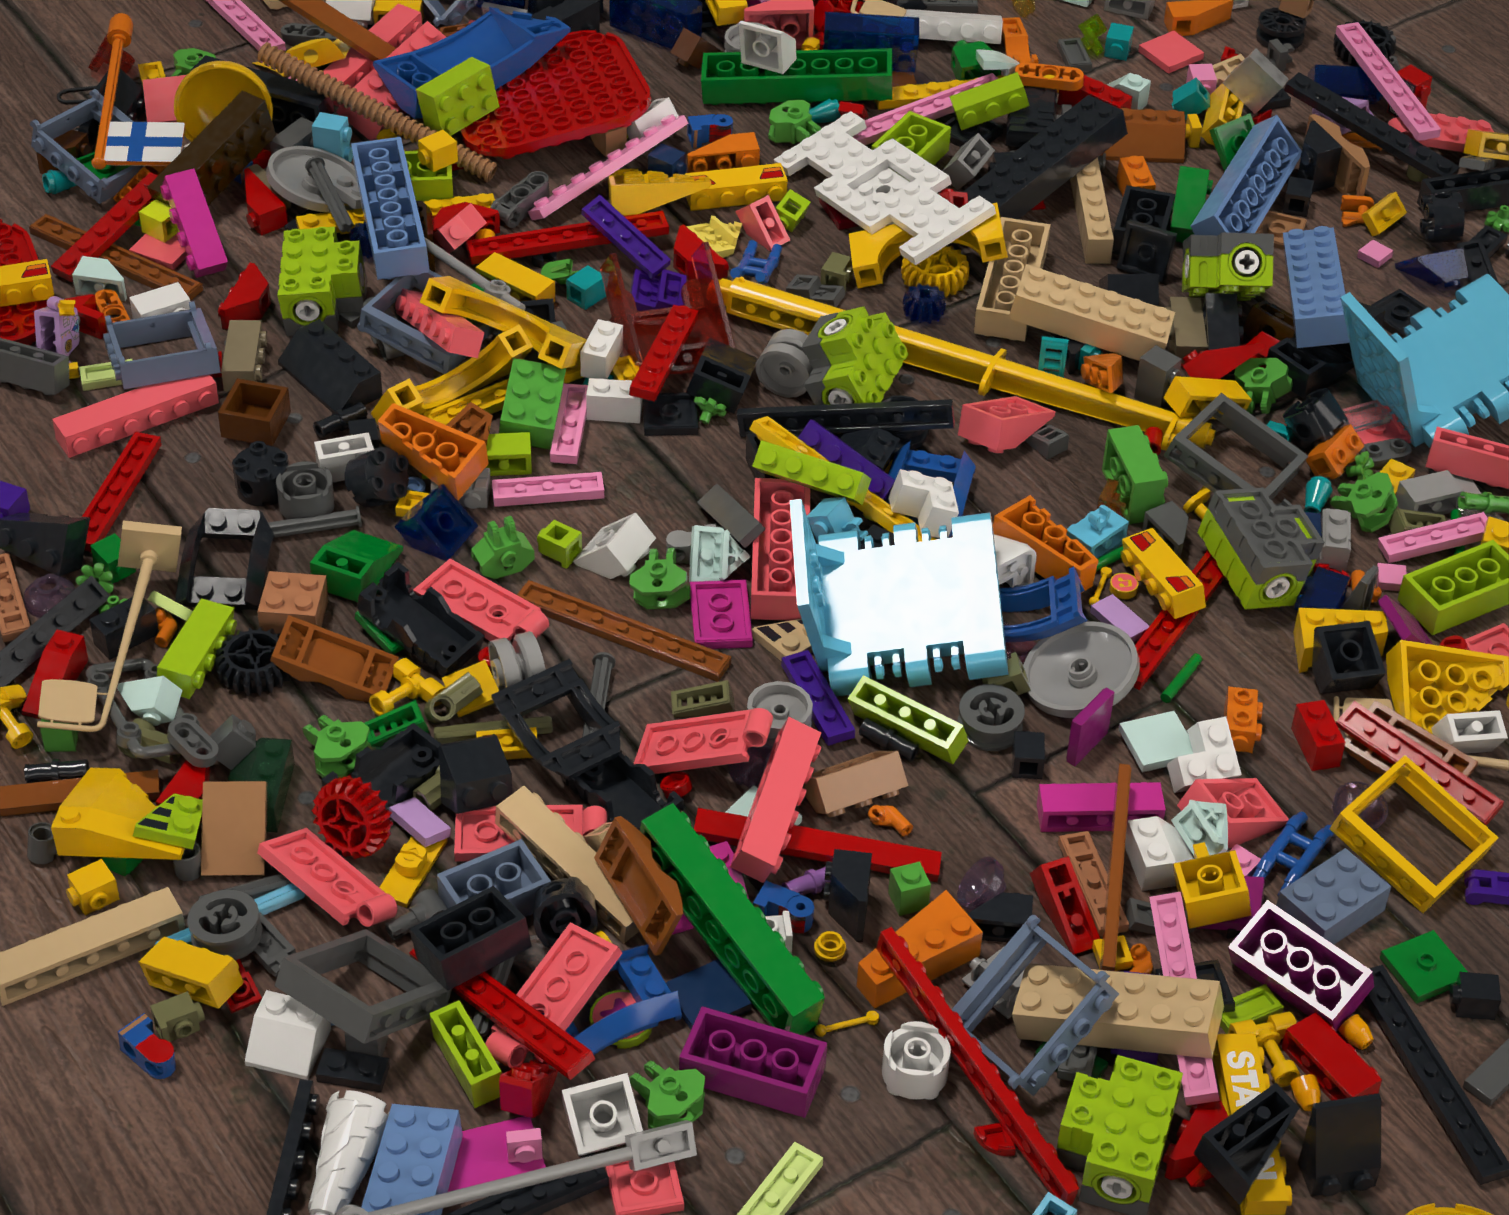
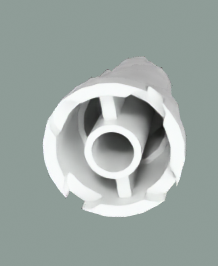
[308,1090,389,1215]

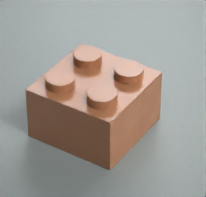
[257,571,329,634]

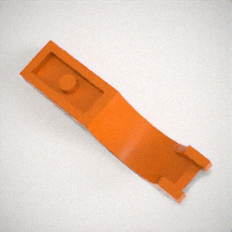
[1001,17,1039,63]

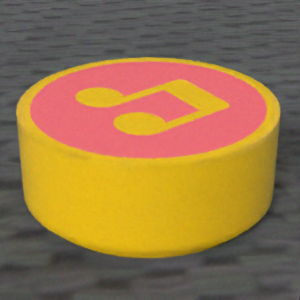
[1109,573,1139,599]

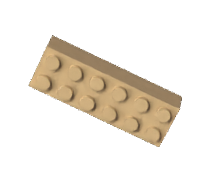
[974,217,1051,341]
[1008,264,1175,361]
[1012,963,1224,1059]

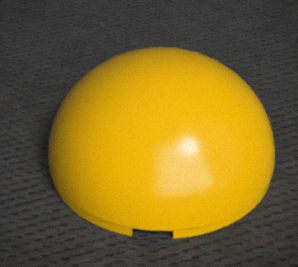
[174,61,273,142]

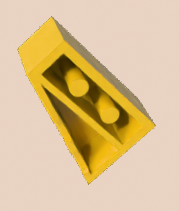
[1293,608,1388,673]

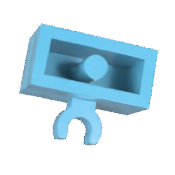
[312,112,353,162]
[807,497,868,544]
[1067,505,1129,558]

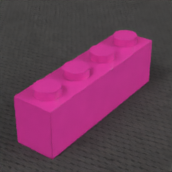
[160,168,228,278]
[1036,782,1166,832]

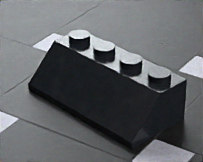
[278,319,383,413]

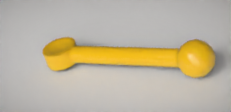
[1089,567,1112,606]
[814,1011,879,1037]

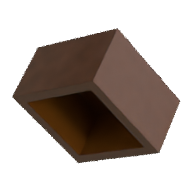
[218,378,291,446]

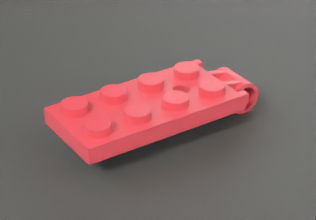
[1388,113,1494,152]
[413,559,549,641]
[634,708,773,774]
[454,805,607,862]
[257,828,397,927]
[485,922,622,1069]

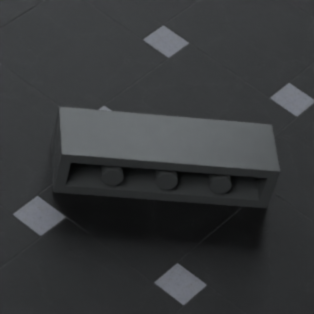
[0,338,69,395]

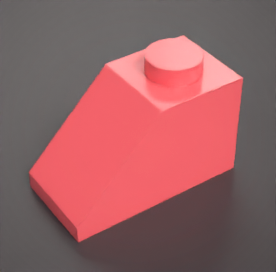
[735,195,790,251]
[433,203,487,254]

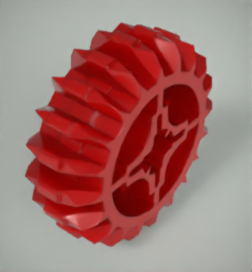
[312,775,393,859]

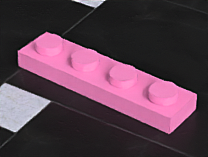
[550,383,588,464]
[492,472,604,507]
[1378,512,1488,563]

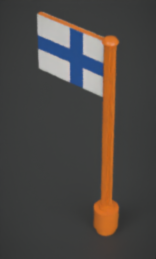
[91,13,185,170]

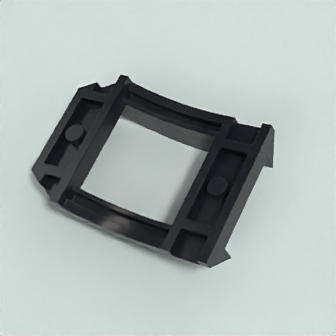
[175,508,275,610]
[491,659,621,780]

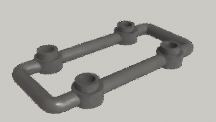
[86,658,200,759]

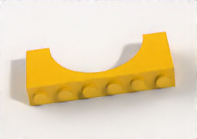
[849,203,1008,288]
[419,276,587,369]
[371,324,533,425]

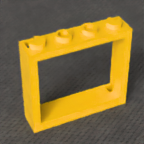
[1329,755,1499,913]

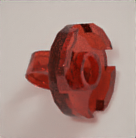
[88,34,135,73]

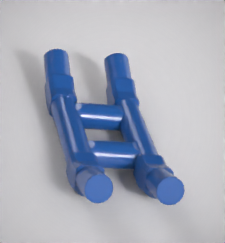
[730,240,782,284]
[1252,812,1334,896]

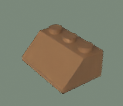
[802,751,908,817]

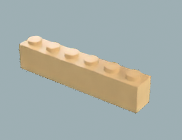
[1070,157,1114,264]
[495,786,639,943]
[0,887,185,1006]

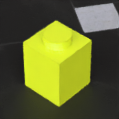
[139,199,179,243]

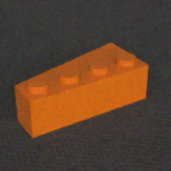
[378,403,489,501]
[993,495,1098,593]
[856,890,983,1009]

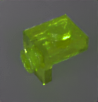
[1078,14,1107,56]

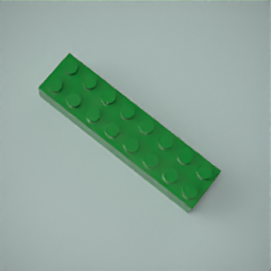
[701,48,893,105]
[640,803,825,1035]

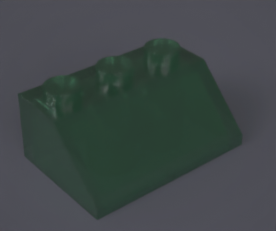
[228,737,295,833]

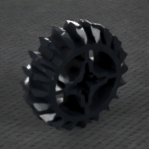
[1333,19,1396,67]
[214,626,291,696]

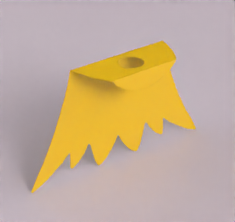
[252,38,351,77]

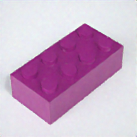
[1228,900,1374,1033]
[679,1006,827,1118]

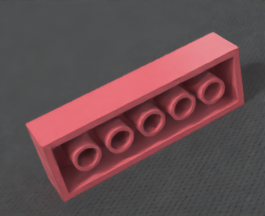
[336,21,446,141]
[750,478,810,621]

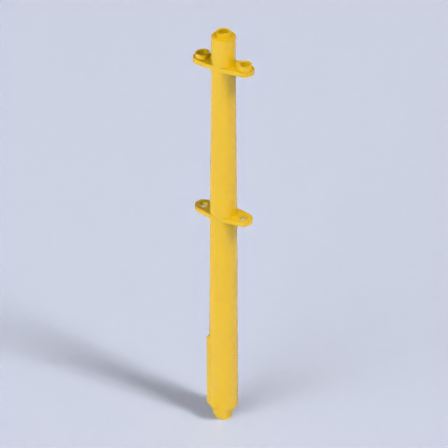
[710,276,1216,451]

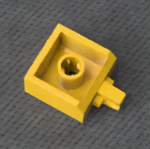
[1173,842,1252,929]

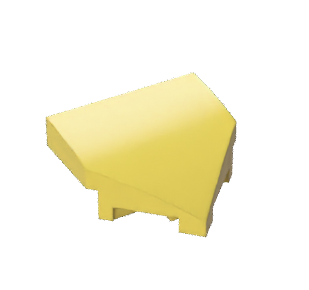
[686,215,742,258]

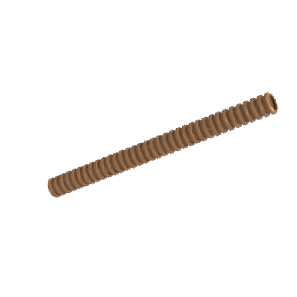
[257,42,497,182]

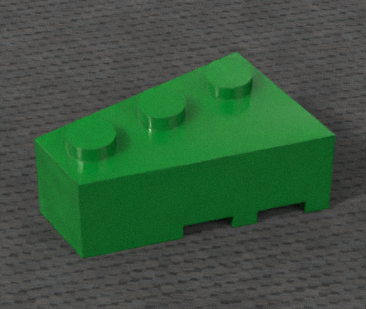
[1170,166,1213,243]

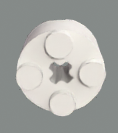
[882,1021,951,1100]

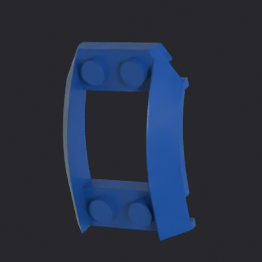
[882,442,976,539]
[1000,566,1087,642]
[541,944,682,1055]

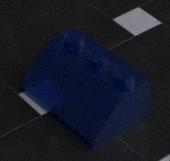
[1307,64,1383,104]

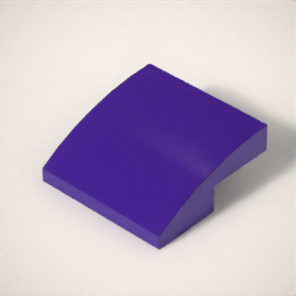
[628,269,687,313]

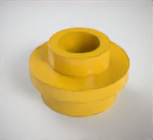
[814,931,846,962]

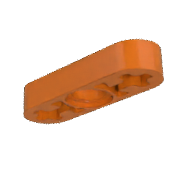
[1015,62,1084,91]
[95,289,130,332]

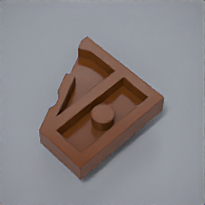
[447,402,493,446]

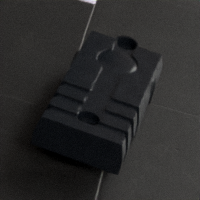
[1005,75,1057,147]
[357,562,485,678]
[321,723,441,810]
[560,750,684,831]

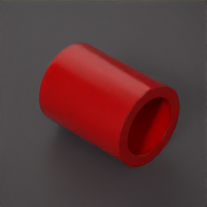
[1144,427,1163,455]

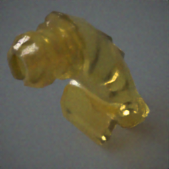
[1012,0,1035,17]

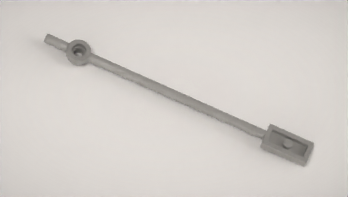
[331,176,526,311]
[335,1120,697,1215]

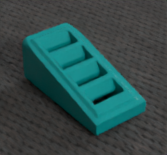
[1038,336,1069,378]

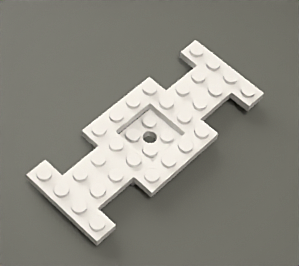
[774,111,996,265]

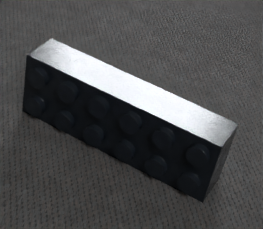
[191,55,334,134]

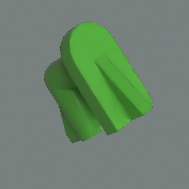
[541,259,579,285]

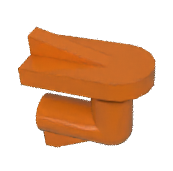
[1341,195,1374,227]

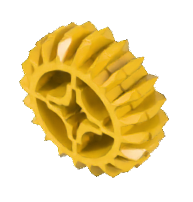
[901,246,970,298]

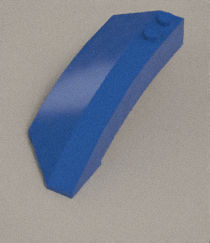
[373,7,571,119]

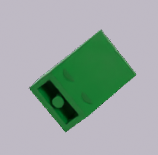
[310,530,403,602]

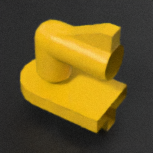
[1183,485,1212,520]

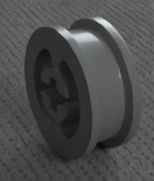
[957,684,1025,751]
[187,890,263,960]

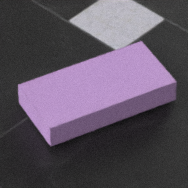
[1090,594,1149,642]
[389,797,451,847]

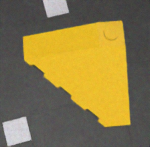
[607,168,711,216]
[1386,640,1509,734]
[51,768,185,860]

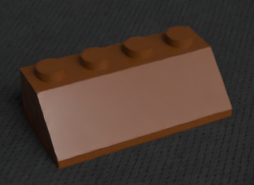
[1101,108,1186,163]

